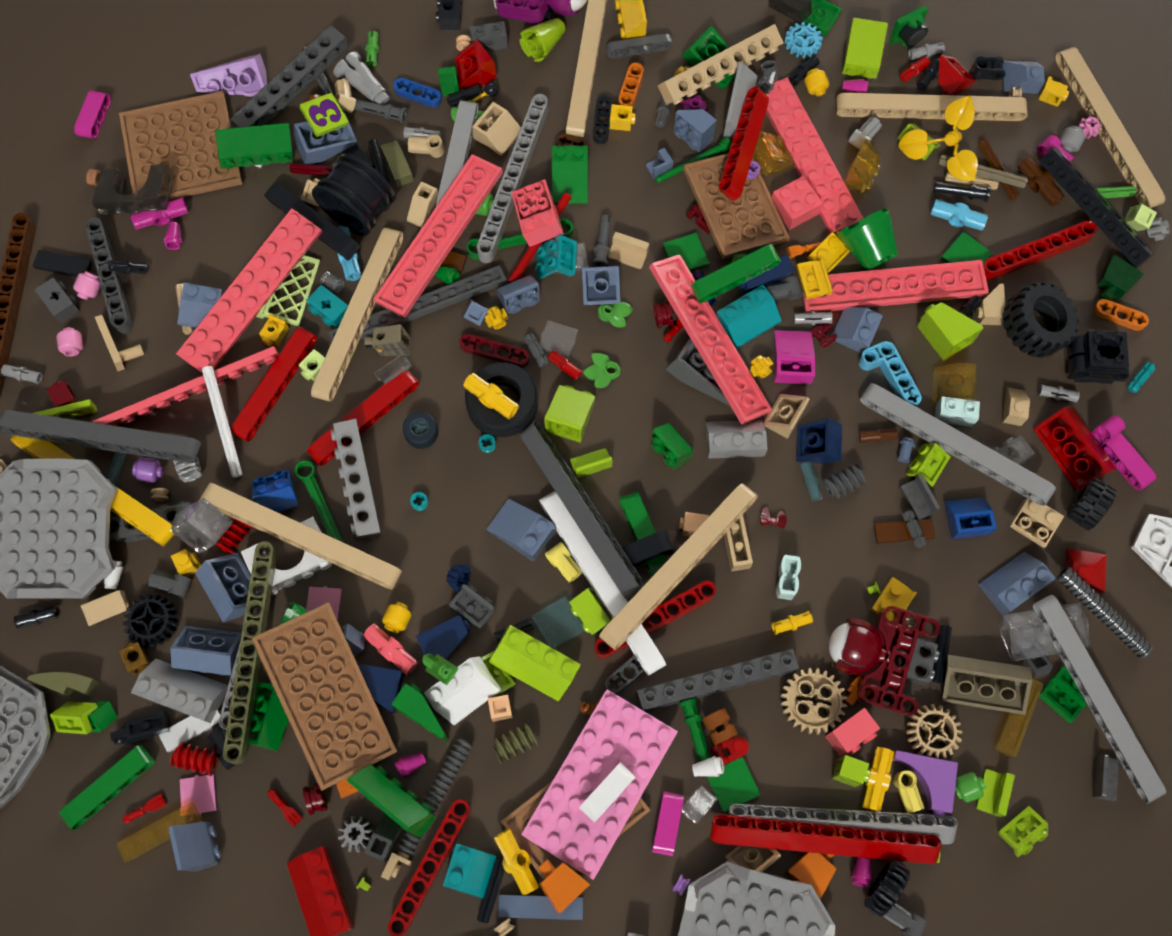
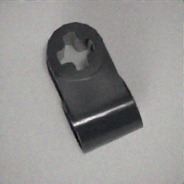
[969,56,1006,80]

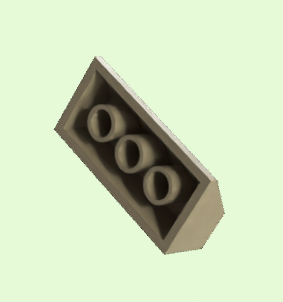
[942,655,1033,715]

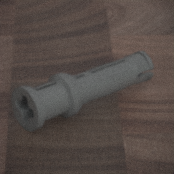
[354,99,408,124]
[592,215,612,267]

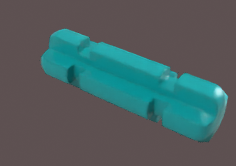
[1127,362,1155,393]

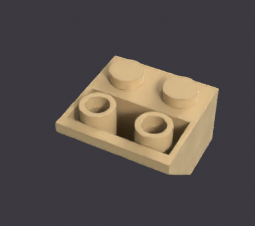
[472,102,521,156]
[1010,498,1064,548]

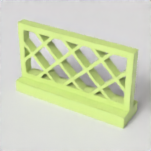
[256,255,320,327]

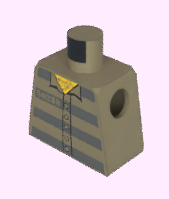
[364,324,411,356]

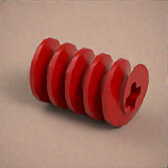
[211,517,254,554]
[170,742,218,776]

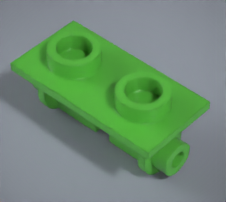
[422,654,459,686]

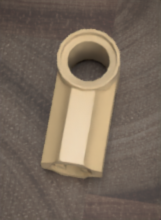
[335,78,356,113]
[408,135,445,158]

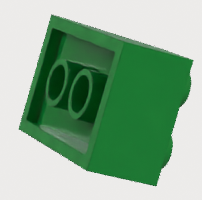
[681,26,737,89]
[552,146,588,204]
[391,683,449,743]

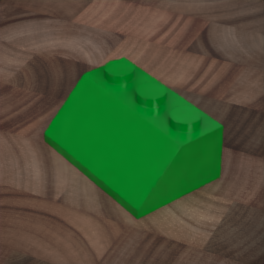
[237,682,289,751]

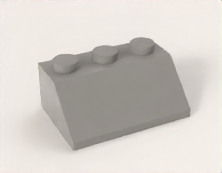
[705,420,768,459]

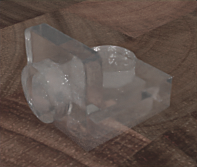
[682,785,717,824]

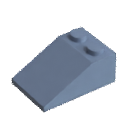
[293,113,357,165]
[486,499,556,562]
[168,821,221,872]

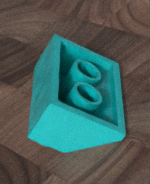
[716,285,782,349]

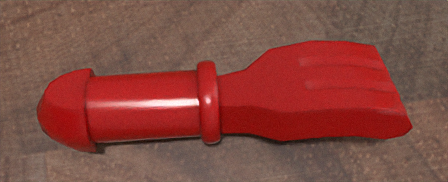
[663,318,684,342]
[267,789,303,827]
[122,793,167,824]

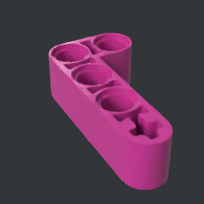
[1091,415,1156,491]

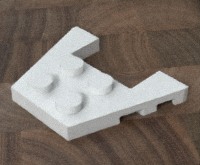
[1131,514,1172,588]

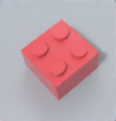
[772,176,823,230]
[825,708,880,756]

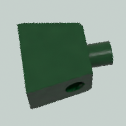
[1098,255,1145,300]

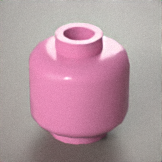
[73,271,101,300]
[56,327,83,356]

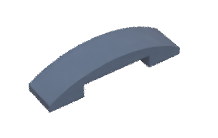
[498,895,583,920]

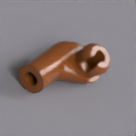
[579,694,603,716]

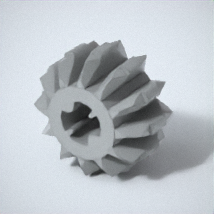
[173,457,202,482]
[338,816,374,853]

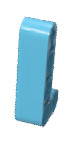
[858,341,922,407]

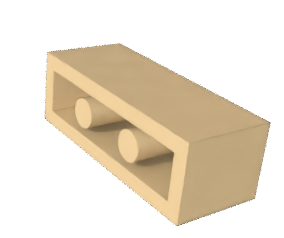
[724,515,753,572]

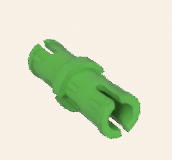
[365,31,379,67]

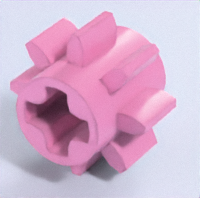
[1078,116,1102,139]

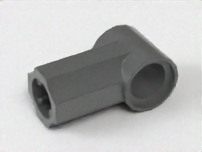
[758,60,778,94]
[765,276,803,300]
[148,570,192,599]
[882,903,928,936]

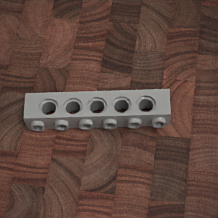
[330,419,381,539]

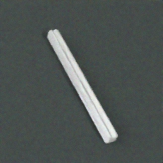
[202,366,242,478]

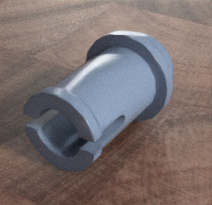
[897,437,915,463]

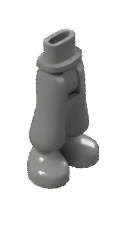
[333,52,390,105]

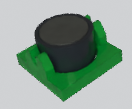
[889,5,929,47]

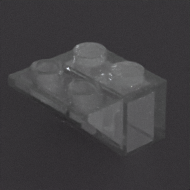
[170,498,233,554]

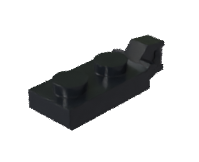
[110,711,170,745]

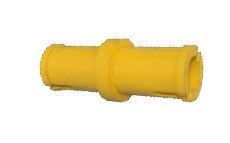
[771,611,813,635]

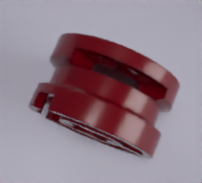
[653,300,673,328]
[303,783,328,816]

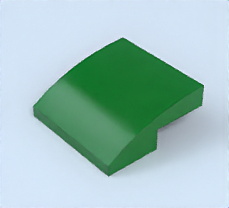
[1038,664,1087,724]

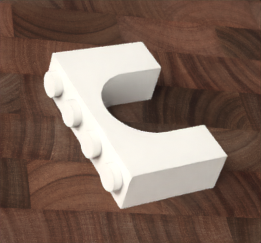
[241,517,332,596]

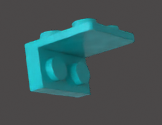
[535,235,577,280]

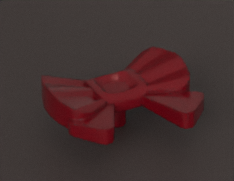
[811,324,837,348]
[760,507,787,529]

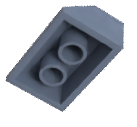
[978,552,1056,616]
[195,553,261,622]
[170,625,242,676]

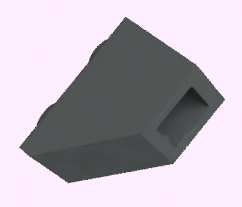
[364,814,402,862]

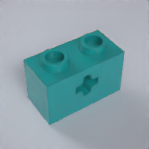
[306,285,348,328]

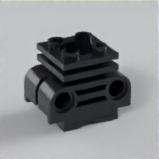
[1066,330,1130,384]

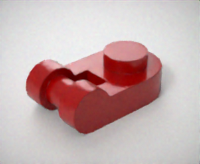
[710,736,749,765]

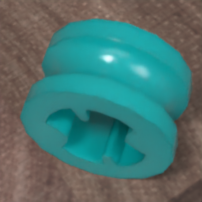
[478,434,496,453]
[410,492,428,511]

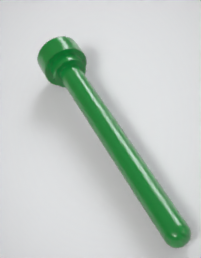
[655,137,732,183]

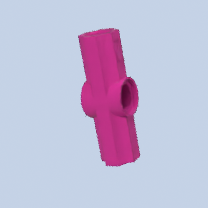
[130,198,189,230]

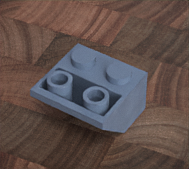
[673,109,717,153]
[497,275,540,315]

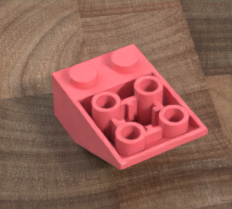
[511,179,564,247]

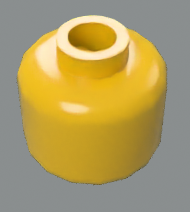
[804,68,829,96]
[382,602,412,633]

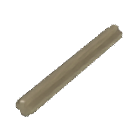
[939,155,1028,188]

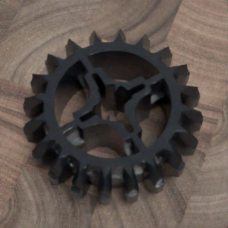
[123,594,179,648]
[864,860,910,917]

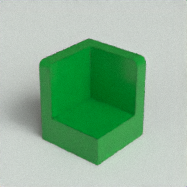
[438,66,459,96]
[87,701,117,732]

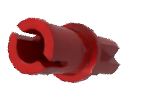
[899,56,930,82]
[548,350,583,380]

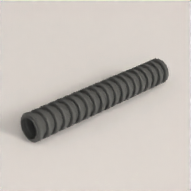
[1057,567,1153,659]
[398,738,473,855]

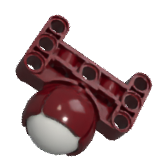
[829,606,940,716]

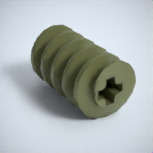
[492,723,538,764]

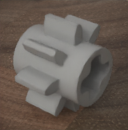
[1147,217,1170,241]

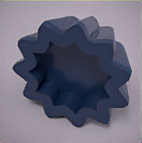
[446,565,471,592]

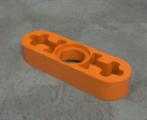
[1093,299,1149,331]

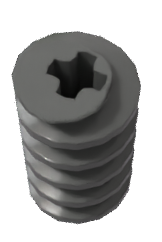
[822,464,867,499]

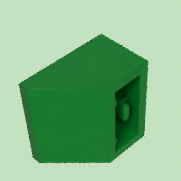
[651,423,694,471]

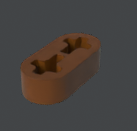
[556,134,589,151]

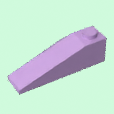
[190,54,267,97]

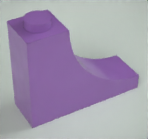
[893,750,958,816]

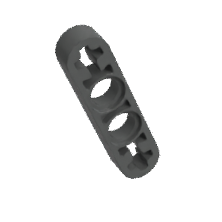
[606,34,673,58]

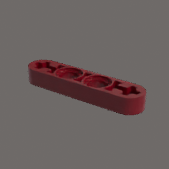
[459,334,529,368]

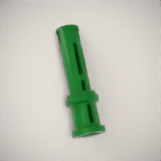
[679,698,711,762]

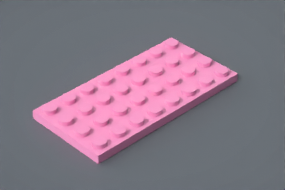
[521,689,678,880]

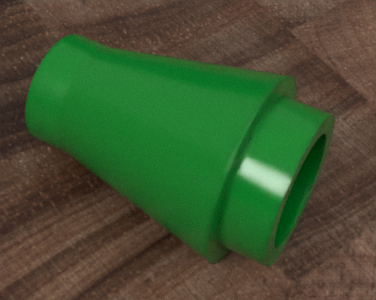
[434,266,460,285]

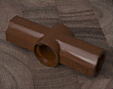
[1017,157,1065,206]

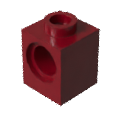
[46,380,77,408]

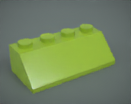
[488,625,581,701]

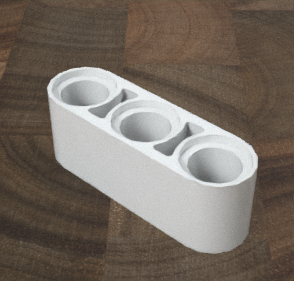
[579,762,636,823]

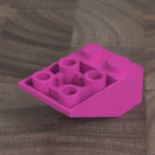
[774,330,815,384]

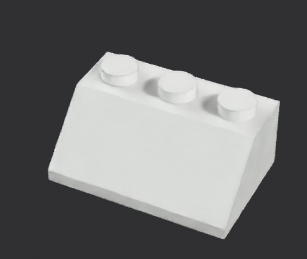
[424,656,501,725]

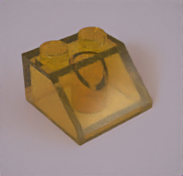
[845,139,881,195]
[932,362,976,404]

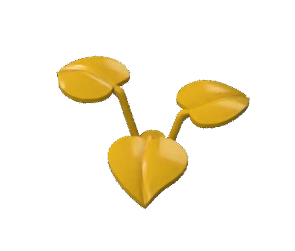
[898,96,978,181]

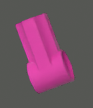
[1037,135,1075,162]

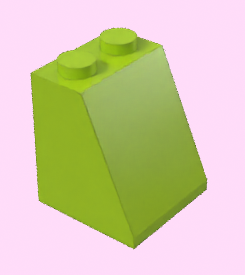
[842,18,888,79]
[917,302,983,361]
[544,385,595,443]

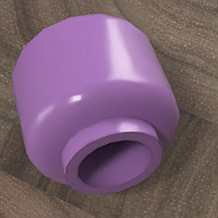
[132,457,164,483]

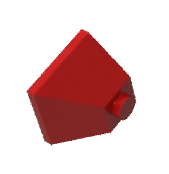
[454,40,497,89]
[939,55,976,96]
[1064,548,1107,593]

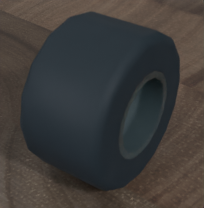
[403,412,438,449]

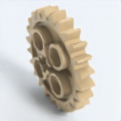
[780,668,847,735]

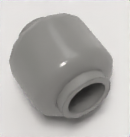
[1059,126,1085,153]

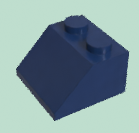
[796,418,842,464]

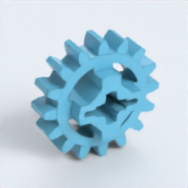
[784,22,823,59]

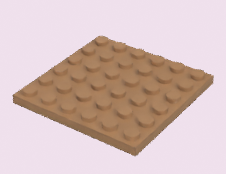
[119,91,243,207]

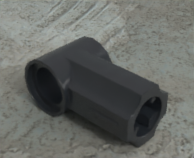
[207,727,239,770]

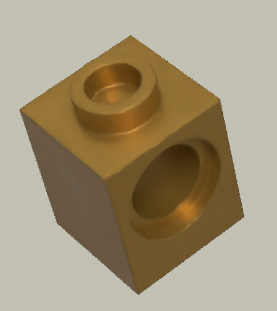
[119,642,151,676]

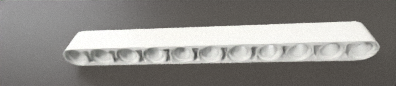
[539,491,666,676]

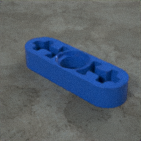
[393,78,442,107]

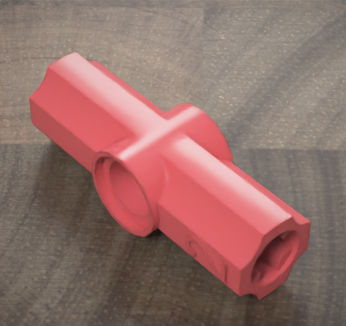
[363,623,418,676]

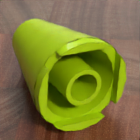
[519,18,566,62]

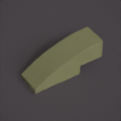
[380,140,414,187]
[27,672,99,697]

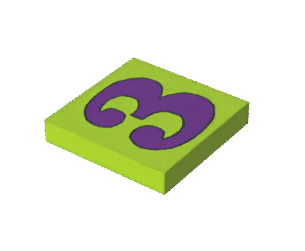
[299,93,349,137]

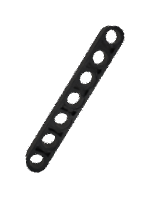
[264,182,361,261]

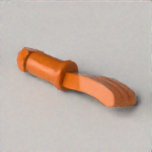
[786,242,821,259]

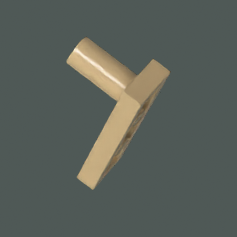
[95,315,144,372]

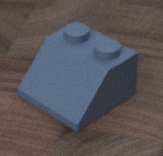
[582,266,621,305]
[177,282,222,328]
[832,307,883,354]

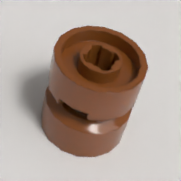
[702,708,738,746]

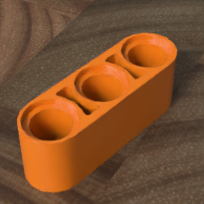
[618,63,644,112]

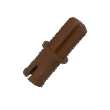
[859,428,898,443]

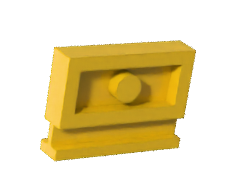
[807,232,850,274]
[796,259,833,300]
[871,577,917,621]

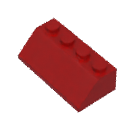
[1033,406,1116,492]
[286,846,354,936]

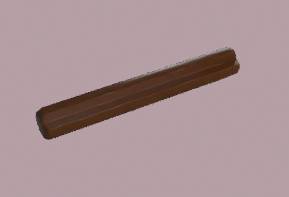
[978,139,1020,200]

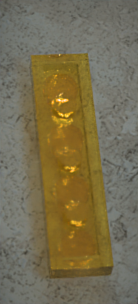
[994,678,1043,759]
[117,802,203,863]

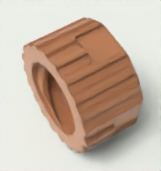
[86,168,101,186]

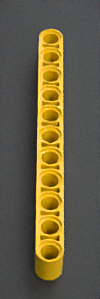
[10,436,178,546]

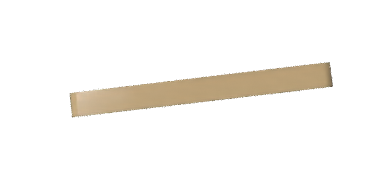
[566,0,607,138]
[1055,47,1165,208]
[836,93,1028,121]
[311,228,403,402]
[199,483,402,590]
[599,483,758,650]

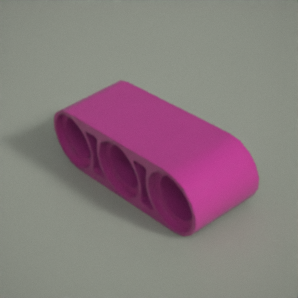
[74,90,111,139]
[652,791,684,857]

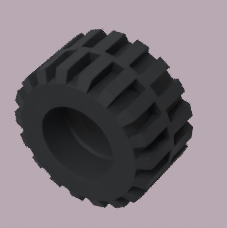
[1067,477,1117,531]

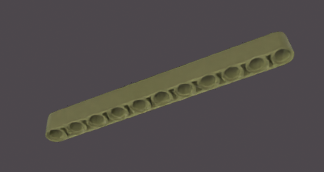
[223,541,277,765]

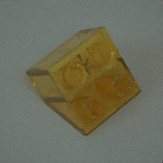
[753,131,795,175]

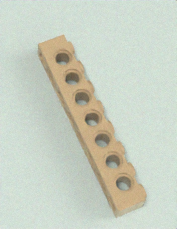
[657,24,783,105]

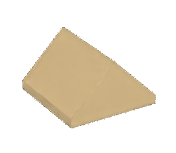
[763,394,810,439]
[725,845,781,872]

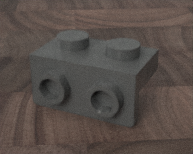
[449,584,495,630]

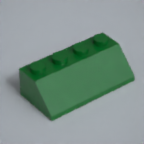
[215,123,292,169]
[347,764,437,838]

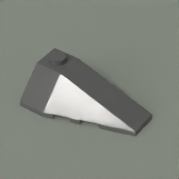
[666,338,730,406]

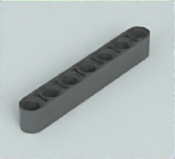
[86,217,133,334]

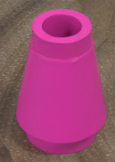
[842,79,869,93]
[163,222,182,250]
[394,752,426,777]
[851,857,872,887]

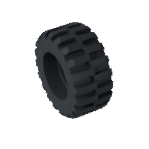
[1003,282,1079,358]

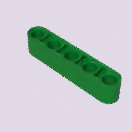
[691,244,781,303]
[619,492,668,578]
[59,745,155,830]

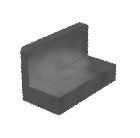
[899,475,940,520]
[1093,754,1119,801]

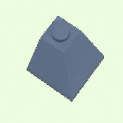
[1002,61,1045,94]

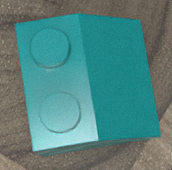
[443,843,498,898]

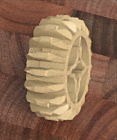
[906,704,963,759]

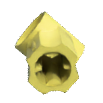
[545,542,582,583]
[893,771,924,813]

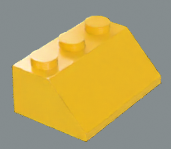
[614,0,647,40]

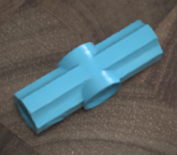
[930,199,988,231]
[337,226,361,281]

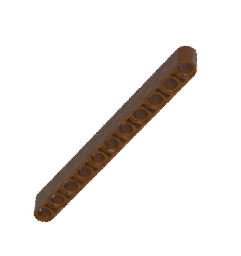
[0,212,36,398]

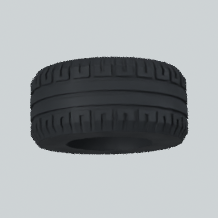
[465,362,538,438]

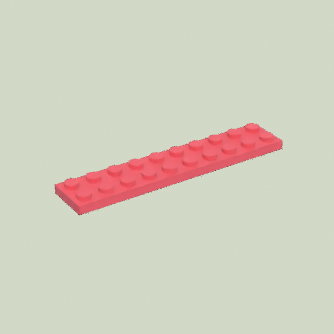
[766,77,863,234]
[373,154,503,318]
[176,208,322,373]
[649,255,772,425]
[800,260,989,313]
[92,346,279,426]

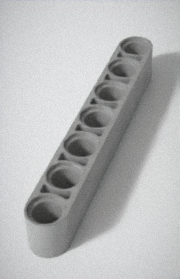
[435,100,479,208]

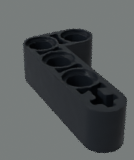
[621,530,681,567]

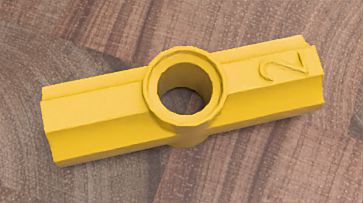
[463,373,519,419]
[862,747,894,812]
[494,828,539,895]

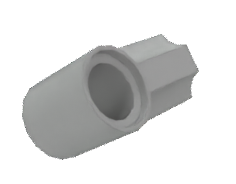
[848,117,882,152]

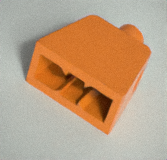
[785,852,836,899]
[538,859,590,914]

